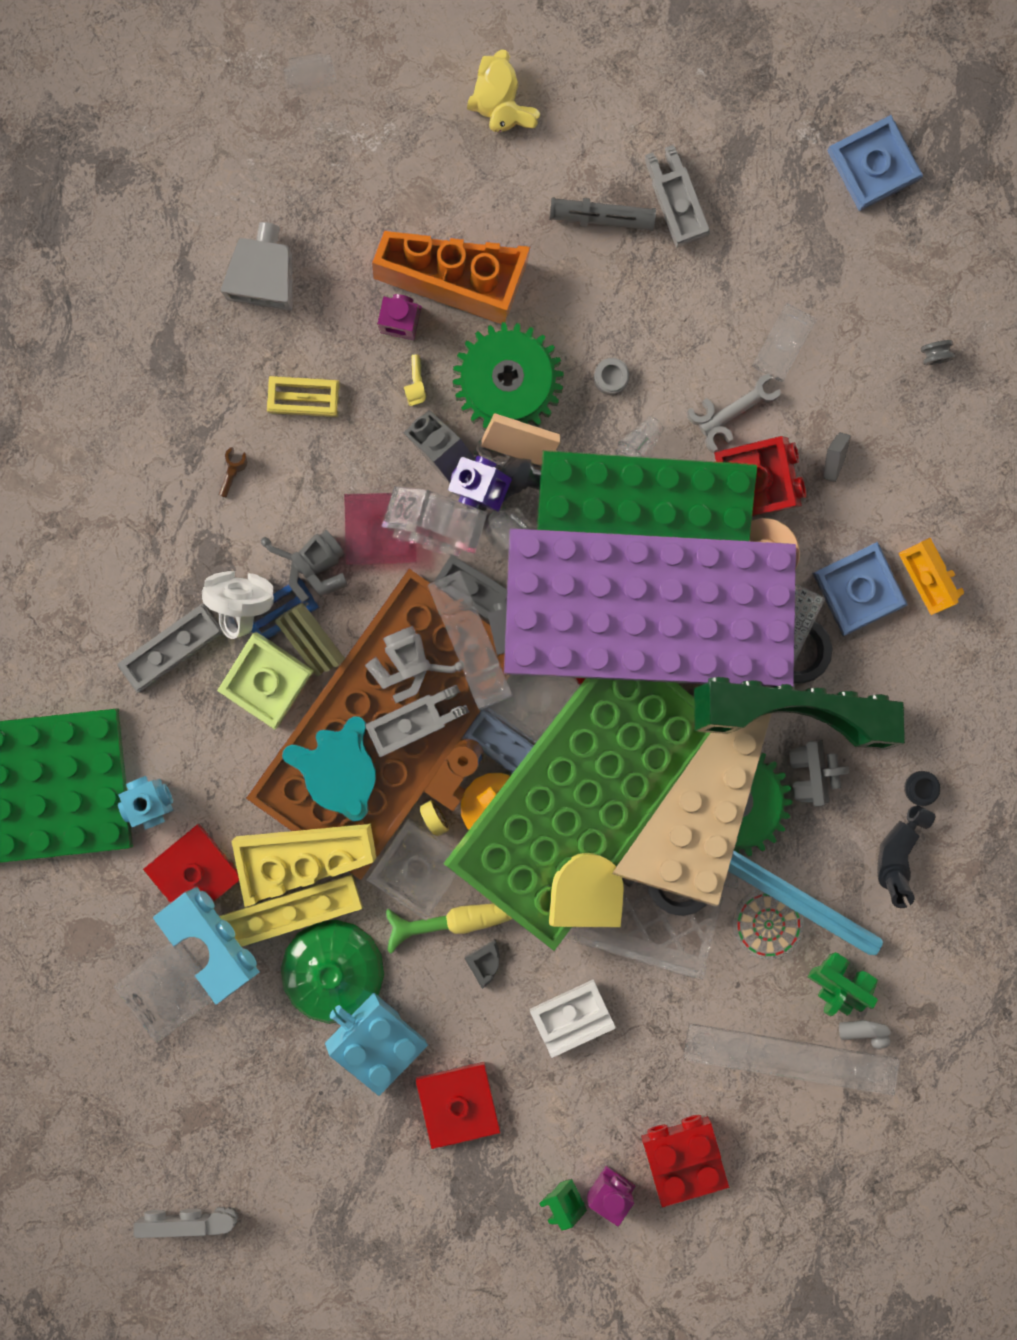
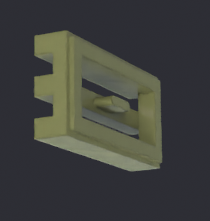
[275,603,345,677]

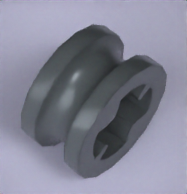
[921,340,956,366]

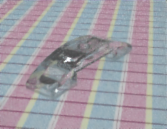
[428,571,513,710]

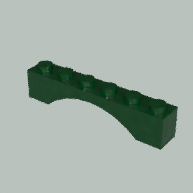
[694,677,905,750]

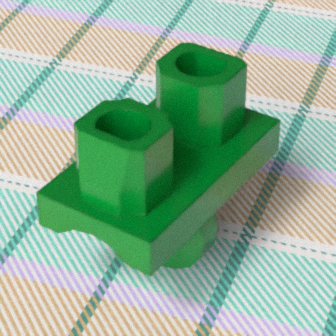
[807,952,878,1017]

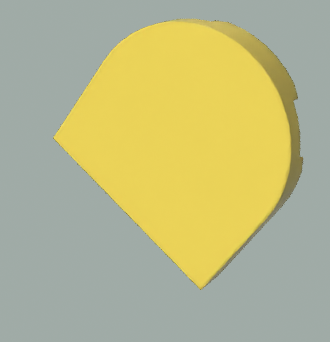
[549,853,624,927]

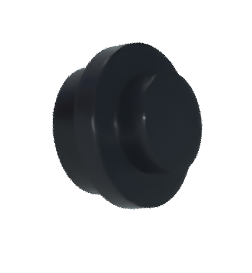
[904,771,940,806]

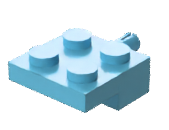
[325,993,428,1096]

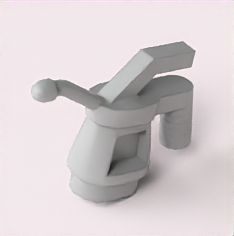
[365,626,465,703]

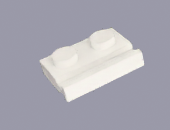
[530,979,616,1058]

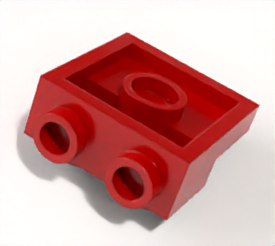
[714,436,806,516]
[641,1115,730,1208]

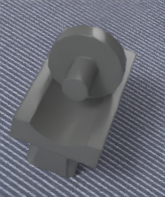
[789,740,850,806]

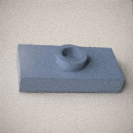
[462,708,534,773]

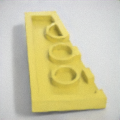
[232,824,377,907]

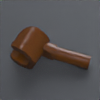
[218,447,248,498]

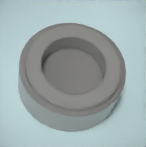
[594,358,629,395]

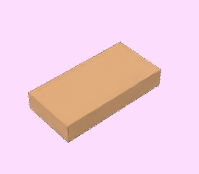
[481,413,560,466]

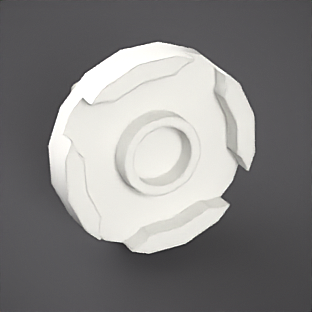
[202,571,274,639]

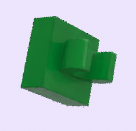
[539,1179,587,1231]

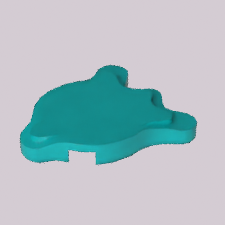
[282,716,376,821]

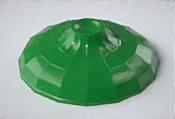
[281,919,385,1024]

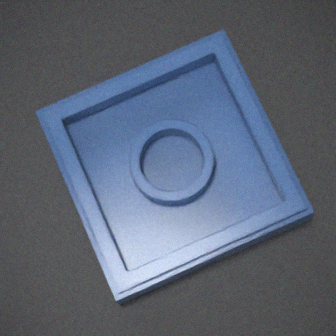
[827,115,923,211]
[812,542,908,636]

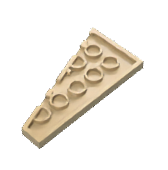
[612,713,772,906]

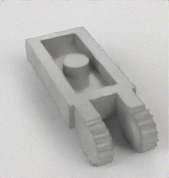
[645,145,710,248]
[365,685,469,757]
[134,1207,239,1238]

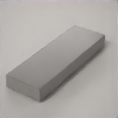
[117,603,223,693]

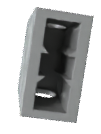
[221,222,293,311]

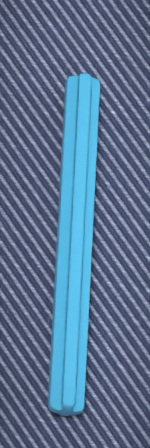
[728,851,883,955]

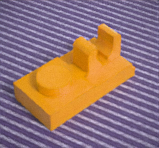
[898,537,964,615]

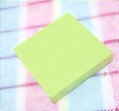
[217,632,314,730]

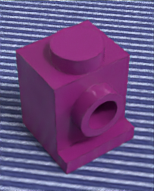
[377,294,422,341]
[587,1165,636,1227]

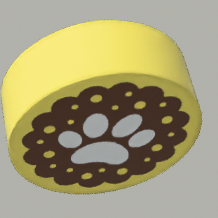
[420,800,449,837]

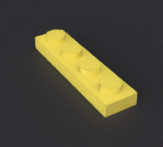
[219,874,363,947]

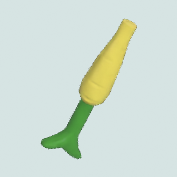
[386,904,512,954]

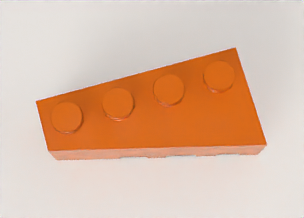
[372,231,530,324]

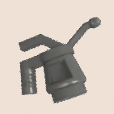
[261,530,348,604]

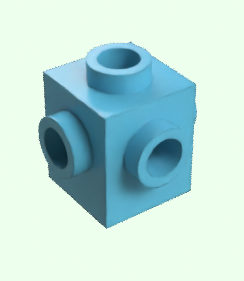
[118,776,174,830]

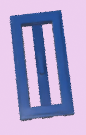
[251,577,320,640]

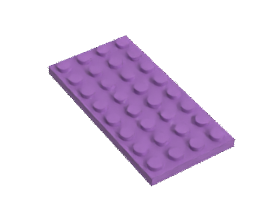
[504,528,796,687]

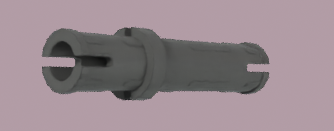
[549,197,656,231]

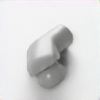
[839,1020,891,1049]

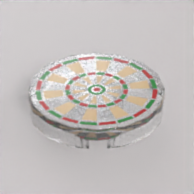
[732,890,804,960]

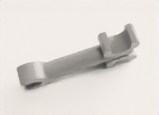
[687,374,781,453]

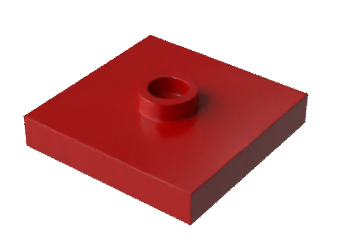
[143,824,239,903]
[416,1062,500,1149]

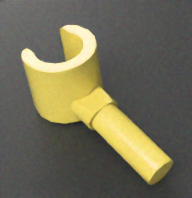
[404,355,426,406]

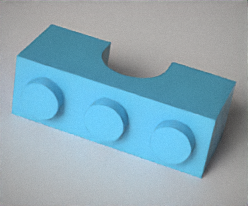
[153,887,260,1005]

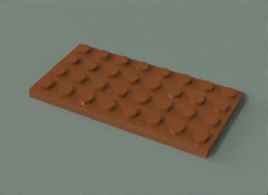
[246,568,506,880]

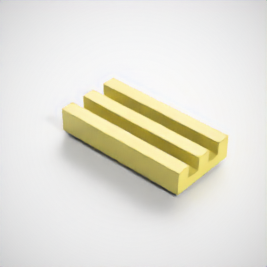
[267,376,340,417]

